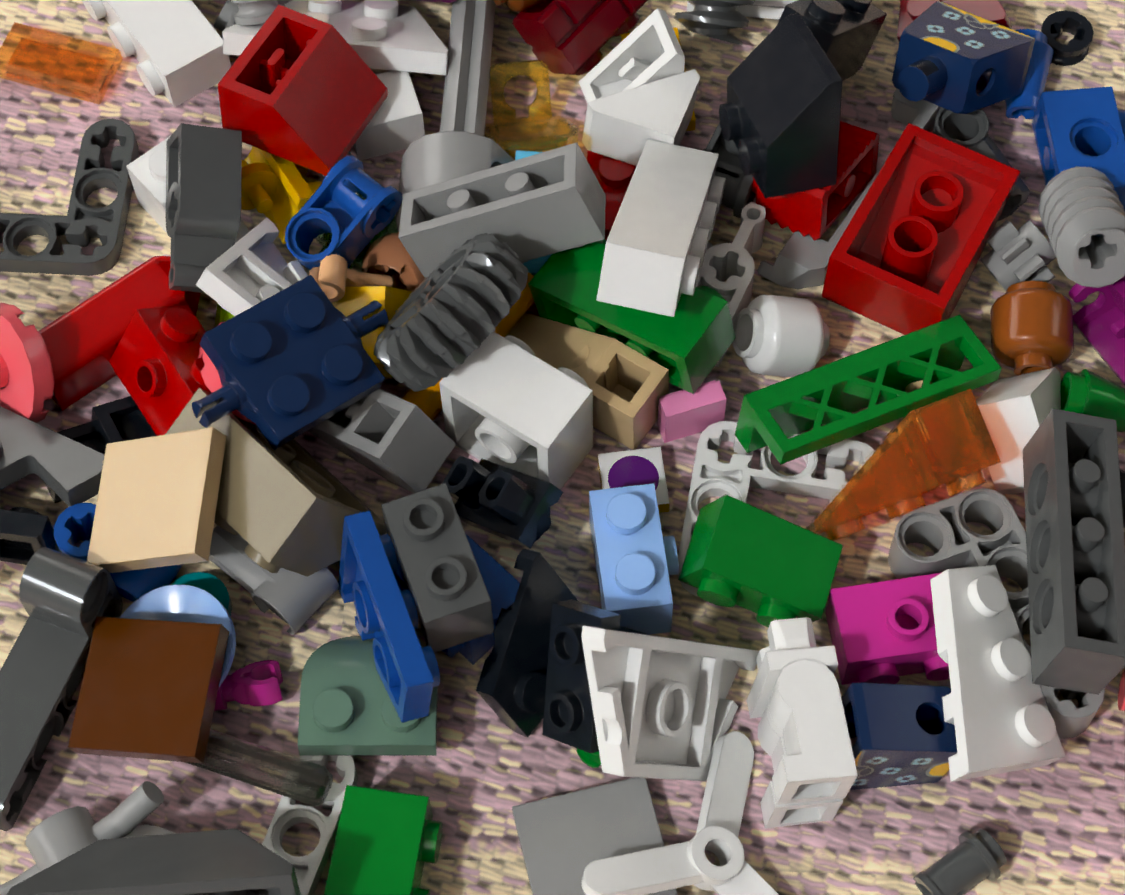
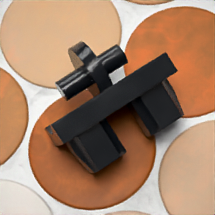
[442,456,563,549]

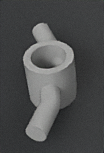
[0,781,164,895]

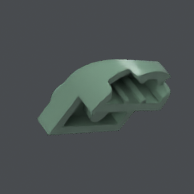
[298,636,438,756]

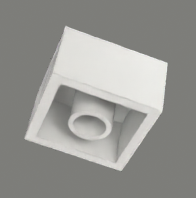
[439,332,593,490]

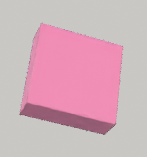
[657,380,727,443]

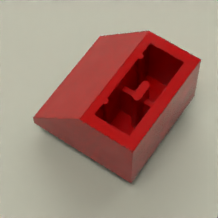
[218,5,388,176]

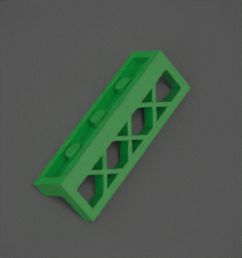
[735,314,1002,465]

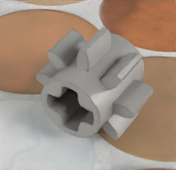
[980,220,1056,291]

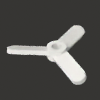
[581,731,779,895]

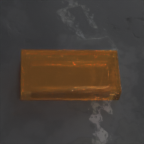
[0,22,123,105]

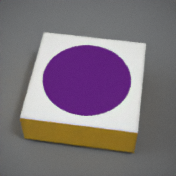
[598,447,670,513]

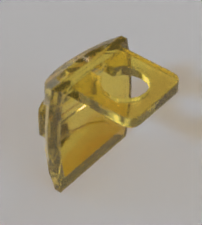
[484,60,579,160]

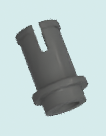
[913,829,1007,895]

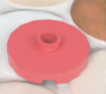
[0,303,54,423]

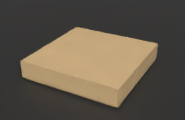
[87,427,227,573]

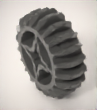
[374,233,529,392]

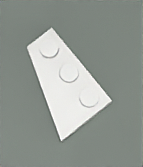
[930,565,1066,782]

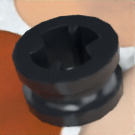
[1041,10,1094,66]

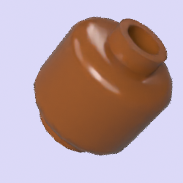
[990,281,1074,375]

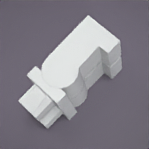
[747,617,858,829]

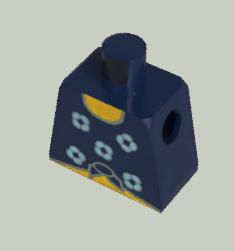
[892,1,1035,114]
[841,683,957,790]

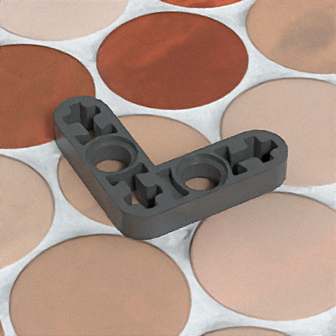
[0,118,139,276]

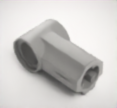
[209,525,339,635]

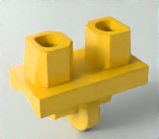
[241,146,323,244]

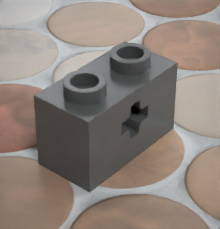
[381,483,494,653]

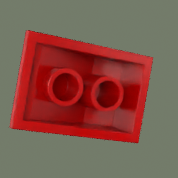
[822,123,1021,335]

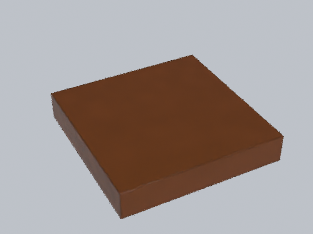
[68,617,230,763]

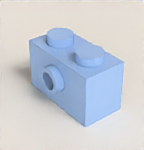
[589,483,679,635]

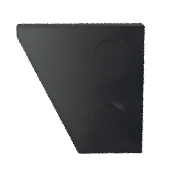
[476,548,578,737]

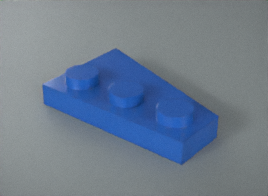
[338,511,440,723]

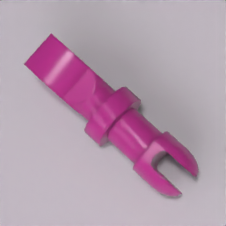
[214,660,283,711]

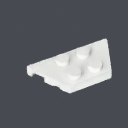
[223,0,448,75]
[581,626,759,781]

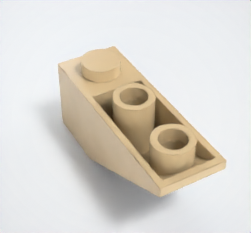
[507,313,669,450]

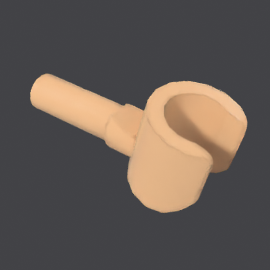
[309,254,393,302]

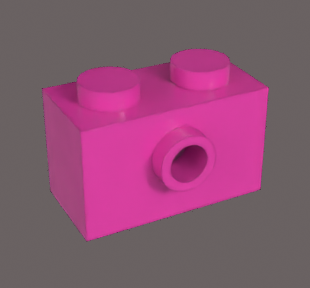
[825,573,950,685]

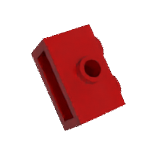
[109,304,210,436]

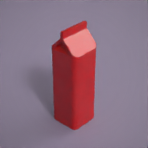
[39,256,201,411]

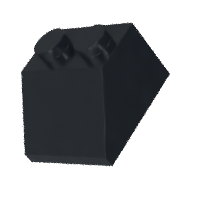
[719,13,843,198]

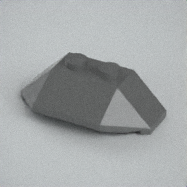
[7,829,301,895]

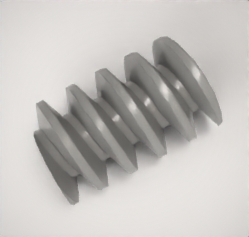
[1038,166,1125,288]

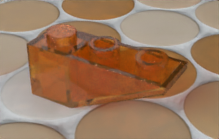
[805,389,1001,541]

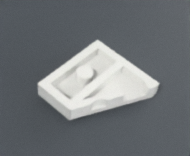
[196,218,308,316]

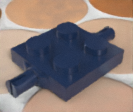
[192,275,389,450]

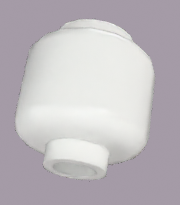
[733,294,830,377]

